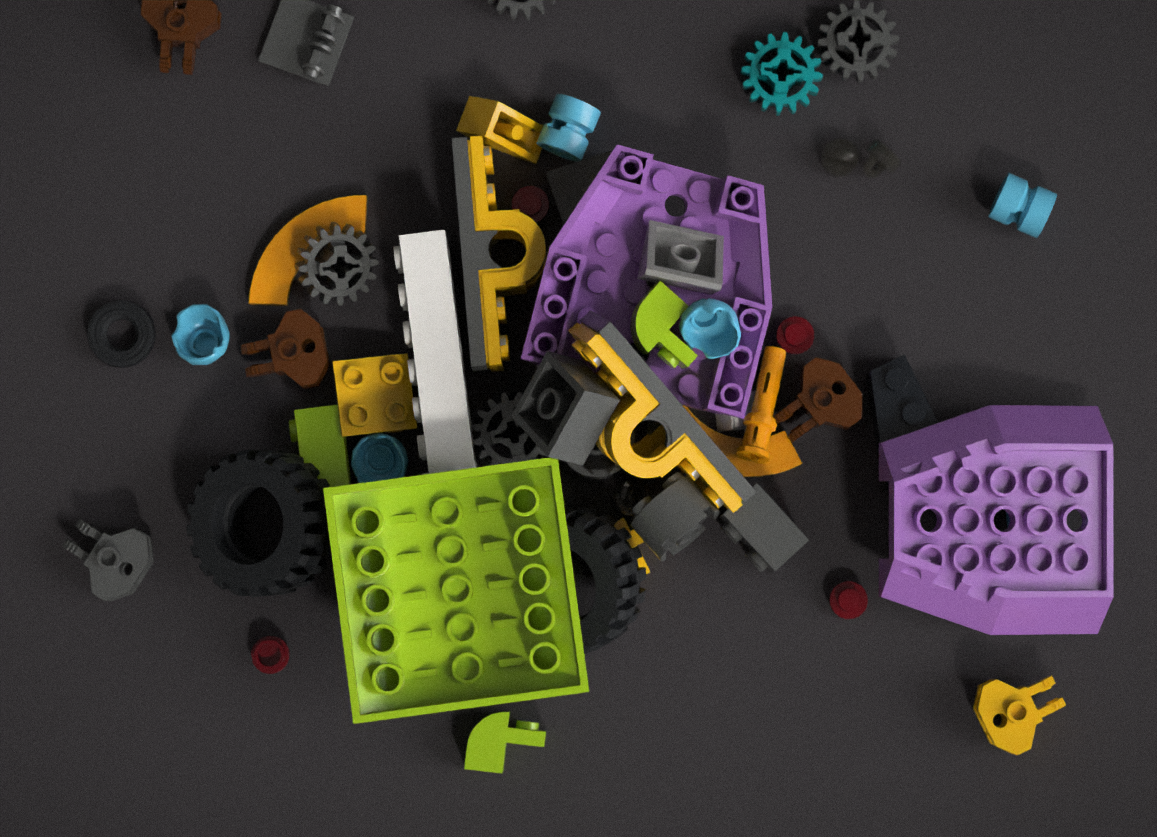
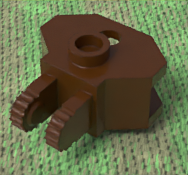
[141,0,222,75]
[240,309,330,389]
[773,357,863,443]

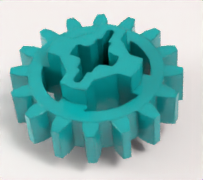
[740,32,823,116]

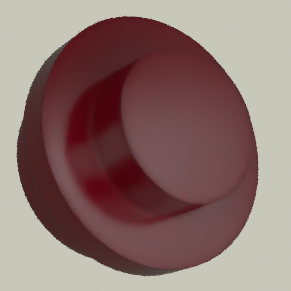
[512,186,549,223]
[776,316,814,355]
[829,581,868,619]
[251,636,290,674]

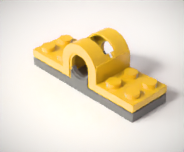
[452,136,547,374]
[568,310,756,513]

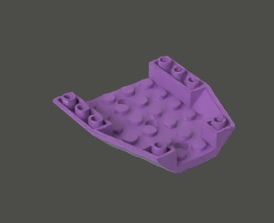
[520,144,772,419]
[879,405,1114,635]

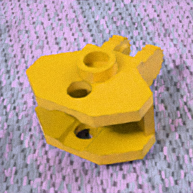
[973,675,1066,755]

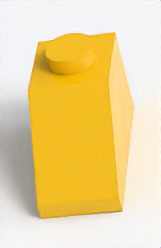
[456,96,543,164]

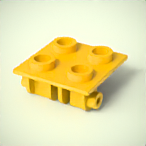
[332,353,417,437]

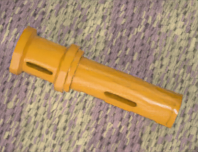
[736,346,786,463]

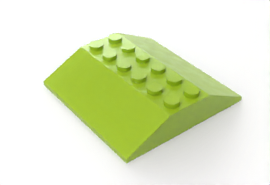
[323,458,589,724]

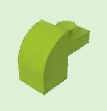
[630,281,698,369]
[464,711,546,773]

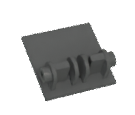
[258,0,354,87]

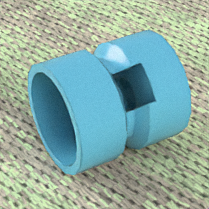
[536,94,601,162]
[988,172,1057,239]

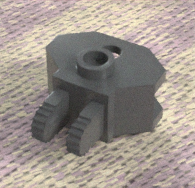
[62,519,154,602]

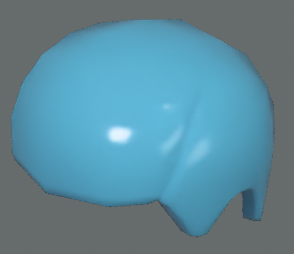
[679,298,741,359]
[171,304,230,365]
[351,433,409,483]

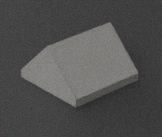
[637,220,724,295]

